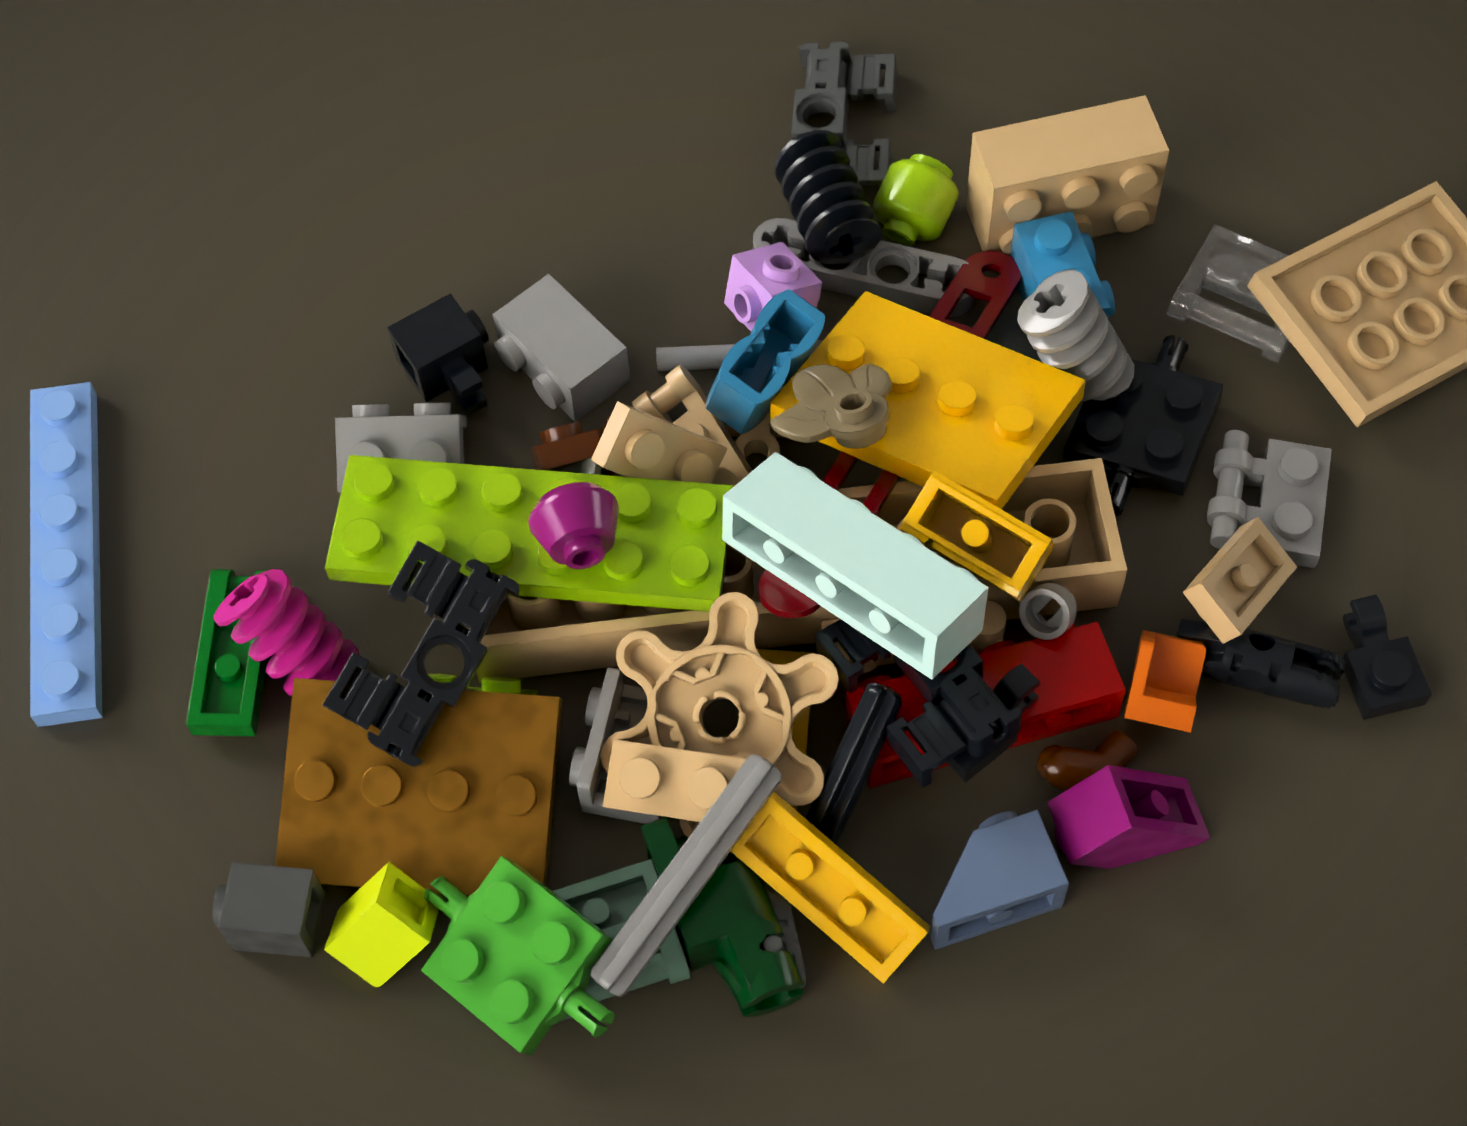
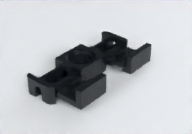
[322,540,519,768]
[815,619,1022,788]

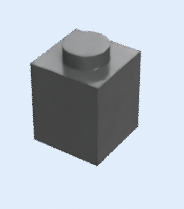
[213,862,325,958]

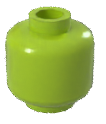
[872,154,959,246]

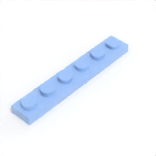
[30,382,103,727]

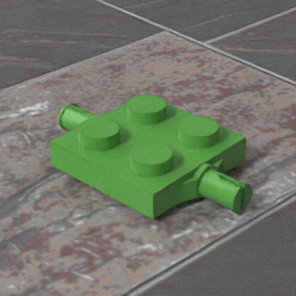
[421,856,615,1056]

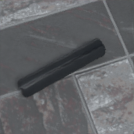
[806,682,902,845]

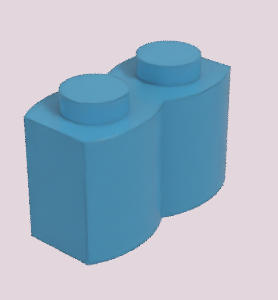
[706,289,825,434]

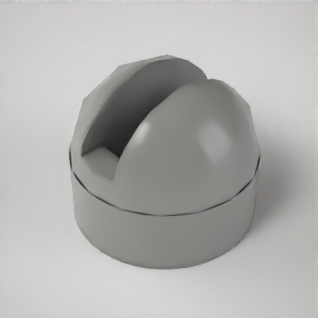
[1019,583,1077,640]

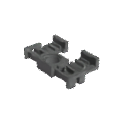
[791,41,898,189]

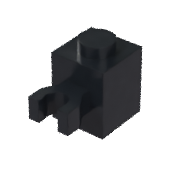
[387,293,489,417]

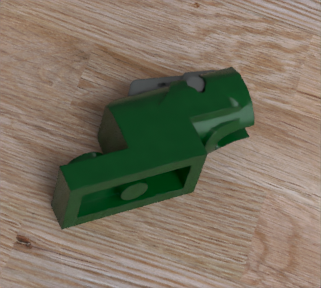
[641,817,806,1017]

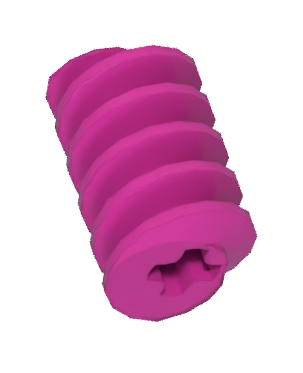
[213,569,359,696]

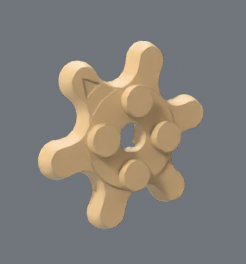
[601,592,839,838]

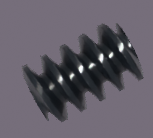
[774,130,882,264]

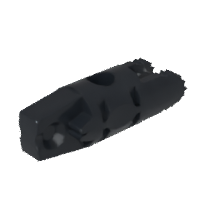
[1175,619,1345,709]

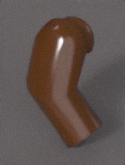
[1037,730,1139,790]

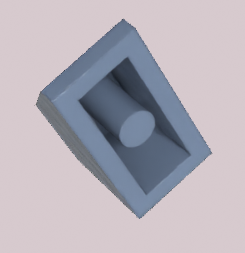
[930,810,1069,950]

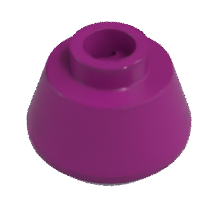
[528,482,619,569]

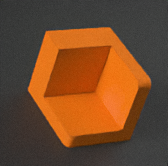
[1124,630,1206,733]

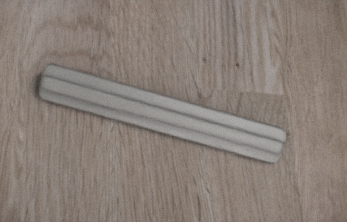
[591,754,783,997]

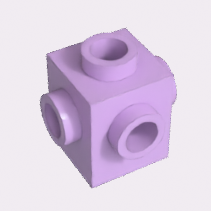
[724,242,822,331]

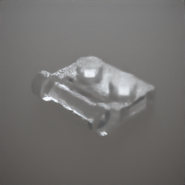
[1167,224,1290,363]

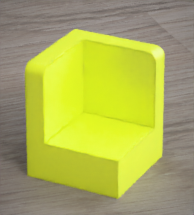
[324,862,439,987]

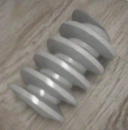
[1017,269,1135,401]

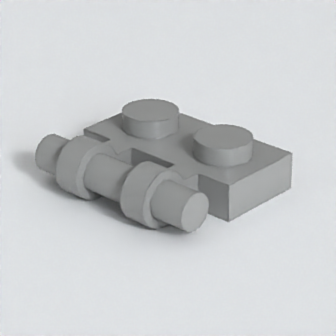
[1207,430,1332,568]

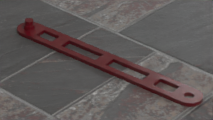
[759,251,1022,618]

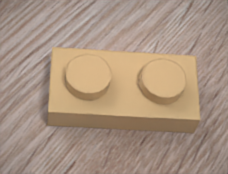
[591,401,728,484]
[1183,517,1297,644]
[603,739,746,822]

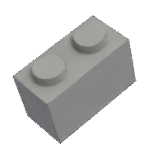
[492,274,631,422]

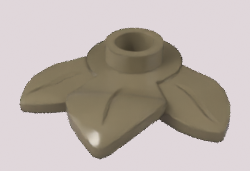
[770,363,892,449]

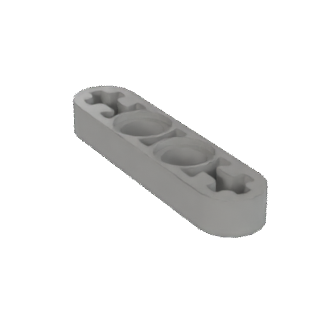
[752,218,976,318]

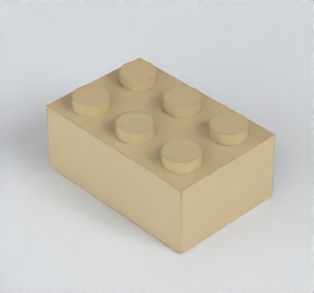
[966,95,1169,255]

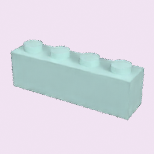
[722,452,989,680]

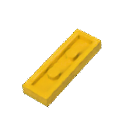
[731,792,931,984]

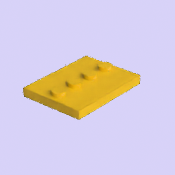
[770,291,1086,509]

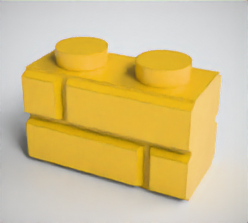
[900,470,1055,602]

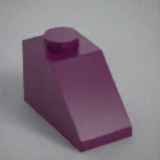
[1047,765,1210,869]

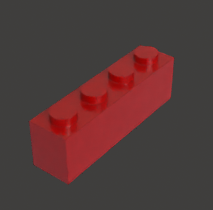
[845,621,1126,789]

